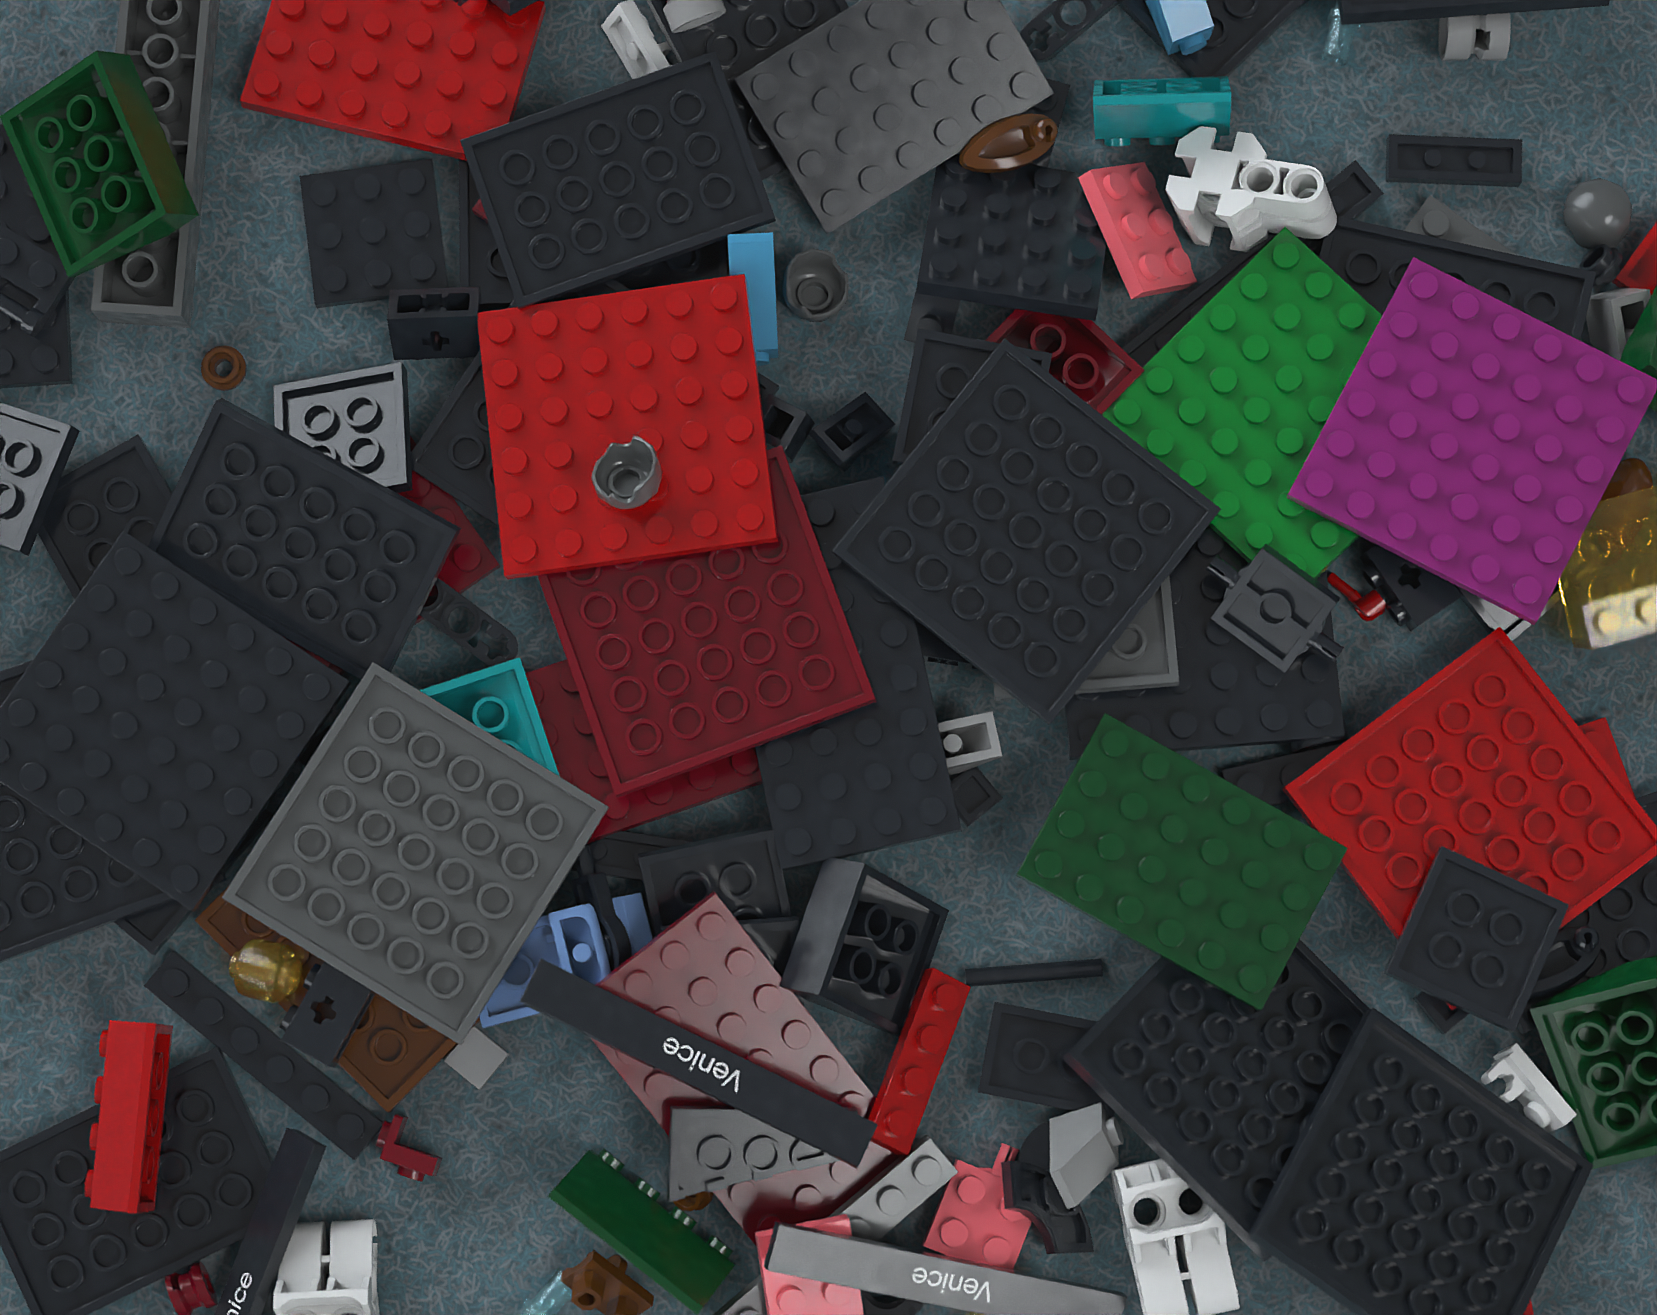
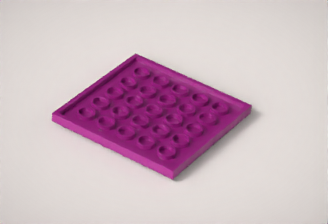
[1286,257,1657,625]

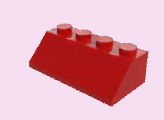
[85,1020,173,1213]

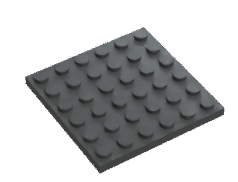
[222,662,609,1045]

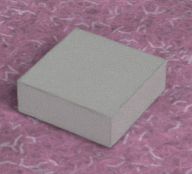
[444,1026,510,1090]

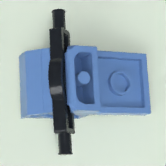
[479,845,654,1028]

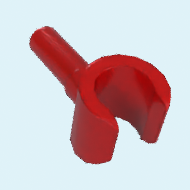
[1327,572,1386,621]

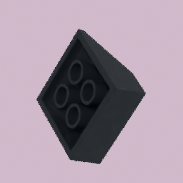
[780,857,949,1037]

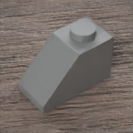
[1586,287,1651,361]
[938,711,1003,775]
[1050,1102,1124,1209]

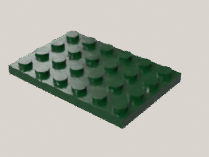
[1015,713,1348,1011]

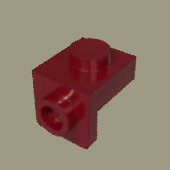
[376,1114,442,1182]

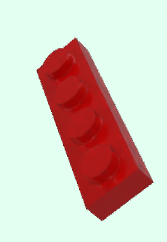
[868,967,971,1156]

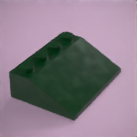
[0,50,199,277]
[1530,955,1657,1169]
[547,1148,736,1315]

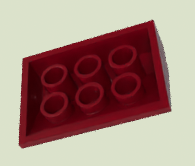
[985,309,1145,415]

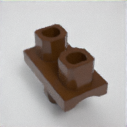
[561,1250,654,1315]

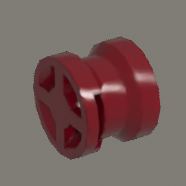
[165,1262,218,1315]

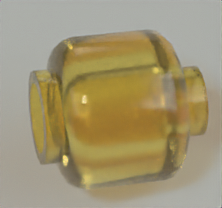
[229,939,302,1003]

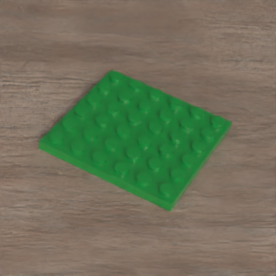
[1102,227,1382,580]

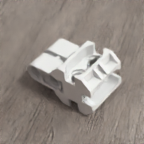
[1165,126,1337,252]
[1111,1159,1239,1315]
[273,1219,379,1315]

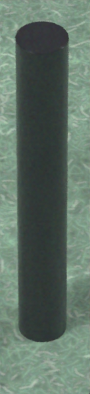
[965,958,1103,987]

